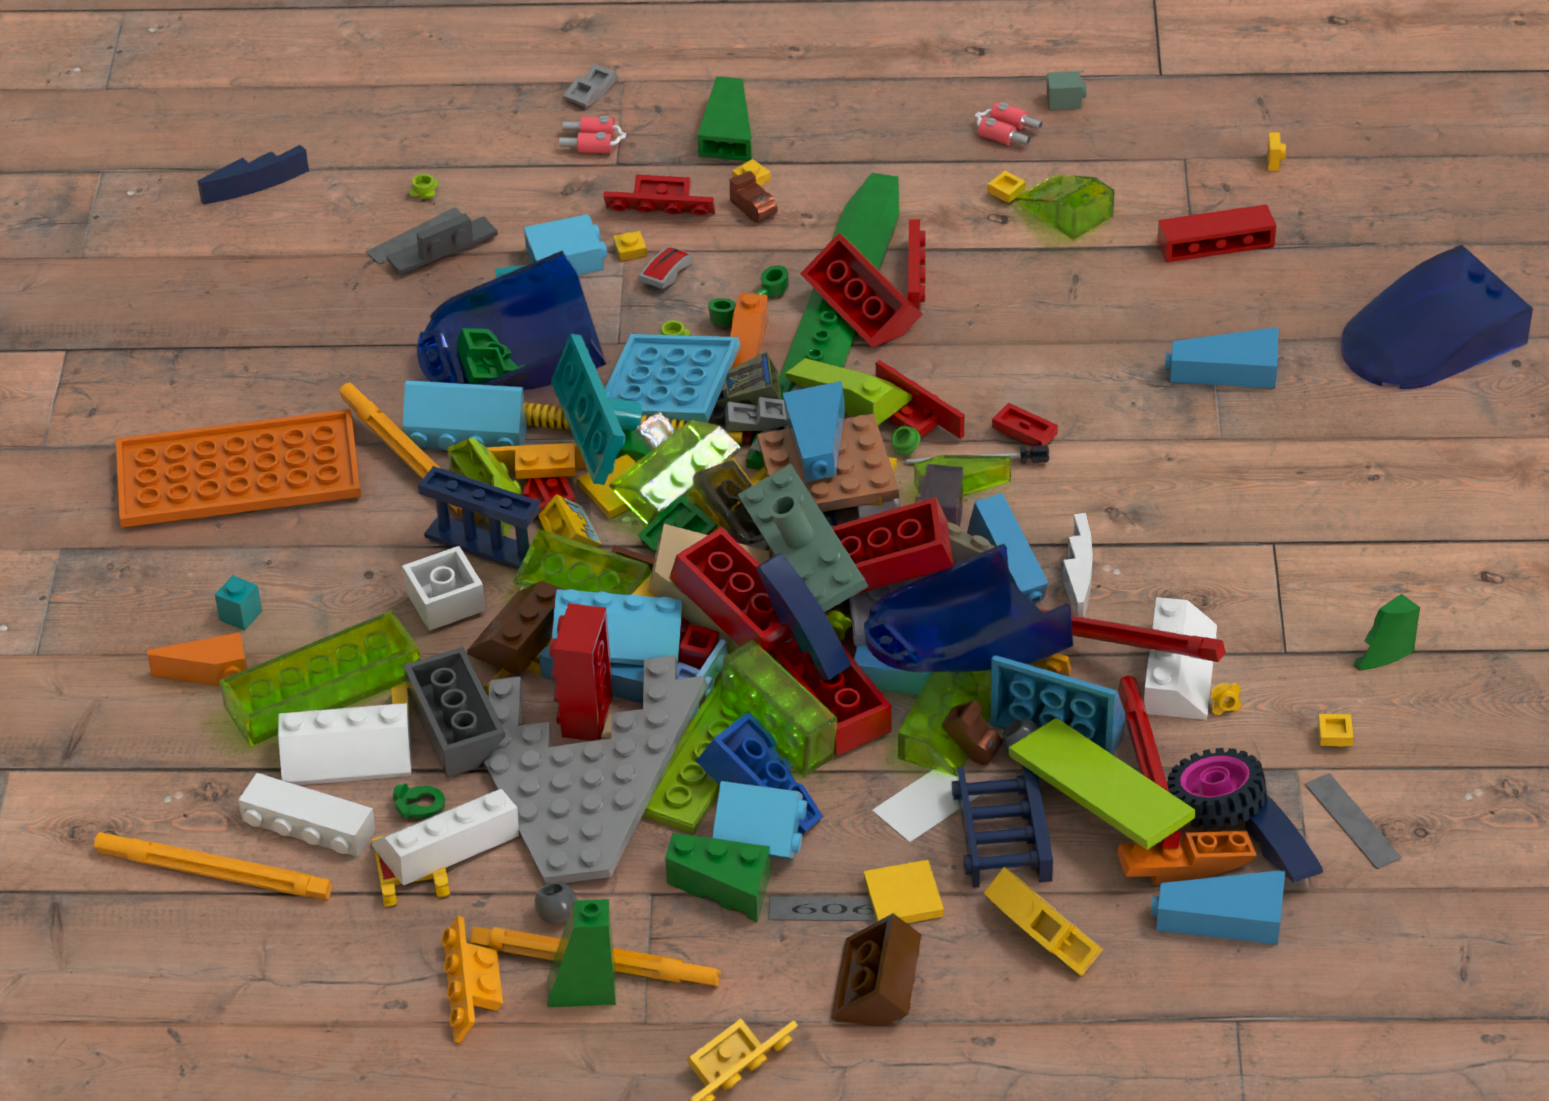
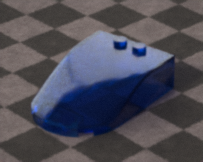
[1341,245,1533,389]
[417,250,607,391]
[864,544,1073,672]

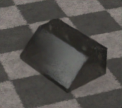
[693,460,770,551]

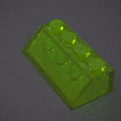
[609,419,740,526]
[513,529,652,595]
[898,647,992,777]

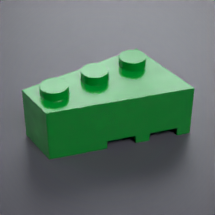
[665,833,771,923]

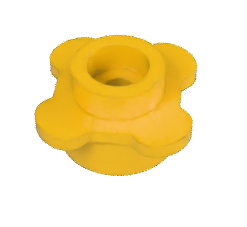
[1210,683,1242,715]

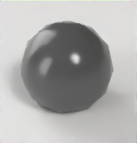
[1002,718,1039,753]
[535,882,577,924]

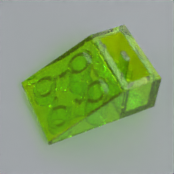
[1016,174,1115,240]

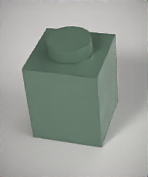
[1047,71,1086,110]

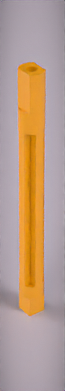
[339,382,484,523]
[94,832,333,901]
[470,926,721,987]

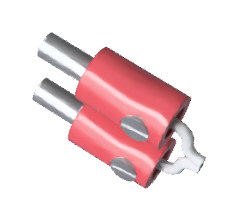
[975,102,1043,146]
[559,116,626,154]

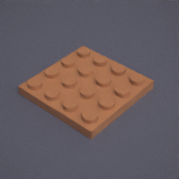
[757,414,899,512]

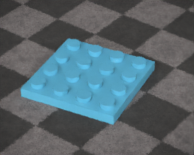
[605,334,741,422]

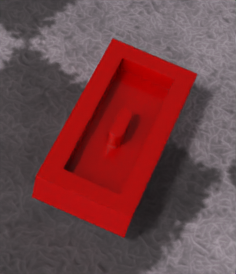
[992,403,1058,446]

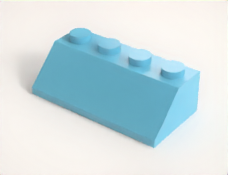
[402,380,527,450]
[552,589,682,665]

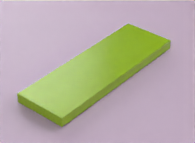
[642,677,777,835]
[1009,718,1195,850]

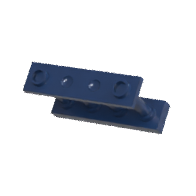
[418,466,545,574]
[951,765,1053,888]

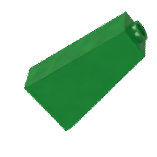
[697,76,752,161]
[547,899,616,1007]

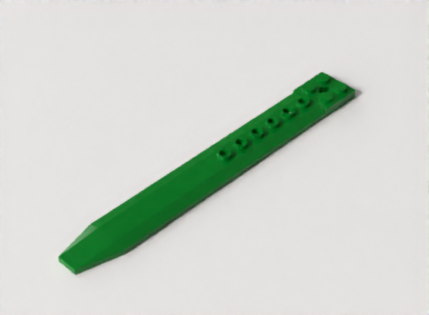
[746,173,899,470]

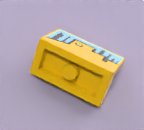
[538,494,601,558]

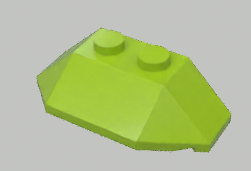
[448,437,522,537]

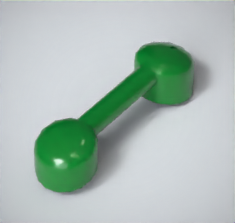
[708,265,789,327]

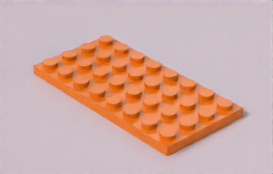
[116,409,361,528]

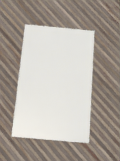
[872,764,980,842]

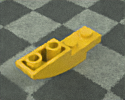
[984,867,1103,976]

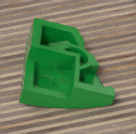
[455,328,528,385]
[1354,594,1420,670]

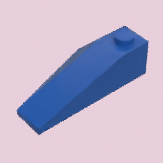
[696,711,823,834]

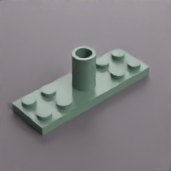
[738,464,868,612]

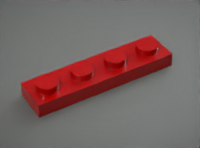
[908,219,926,310]

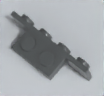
[386,213,498,275]

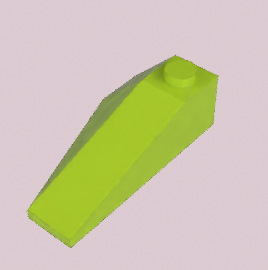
[786,358,912,426]

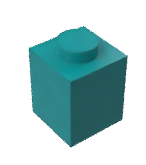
[215,575,262,631]

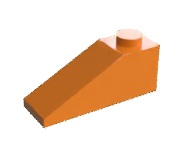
[730,292,768,369]
[146,632,249,686]

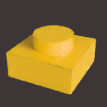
[1267,132,1286,171]
[732,159,771,186]
[987,171,1026,203]
[613,231,647,261]
[1318,714,1354,746]

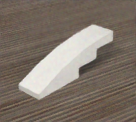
[1063,513,1093,617]

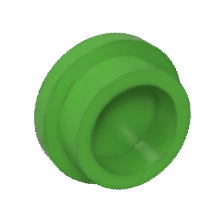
[891,426,920,455]

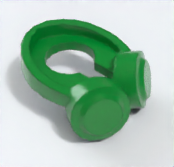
[393,783,445,820]

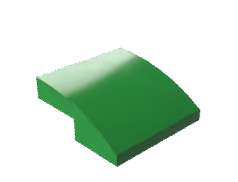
[638,494,718,553]

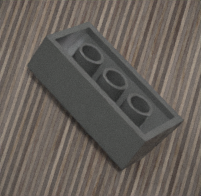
[403,647,506,777]

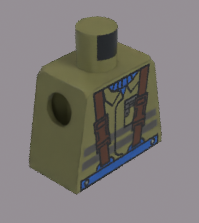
[715,351,782,410]

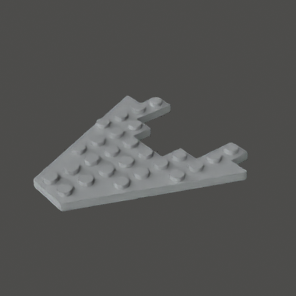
[483,655,707,884]

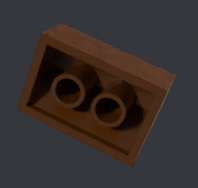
[467,580,565,676]
[831,913,922,1027]

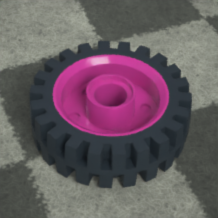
[1167,748,1267,829]

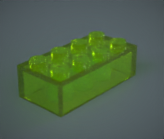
[720,640,838,777]

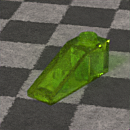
[914,455,1011,504]

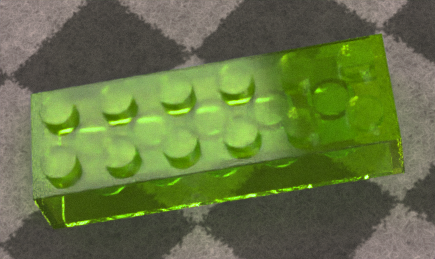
[219,610,421,746]

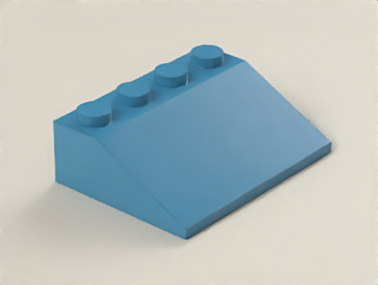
[990,655,1125,756]

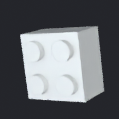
[402,546,486,631]

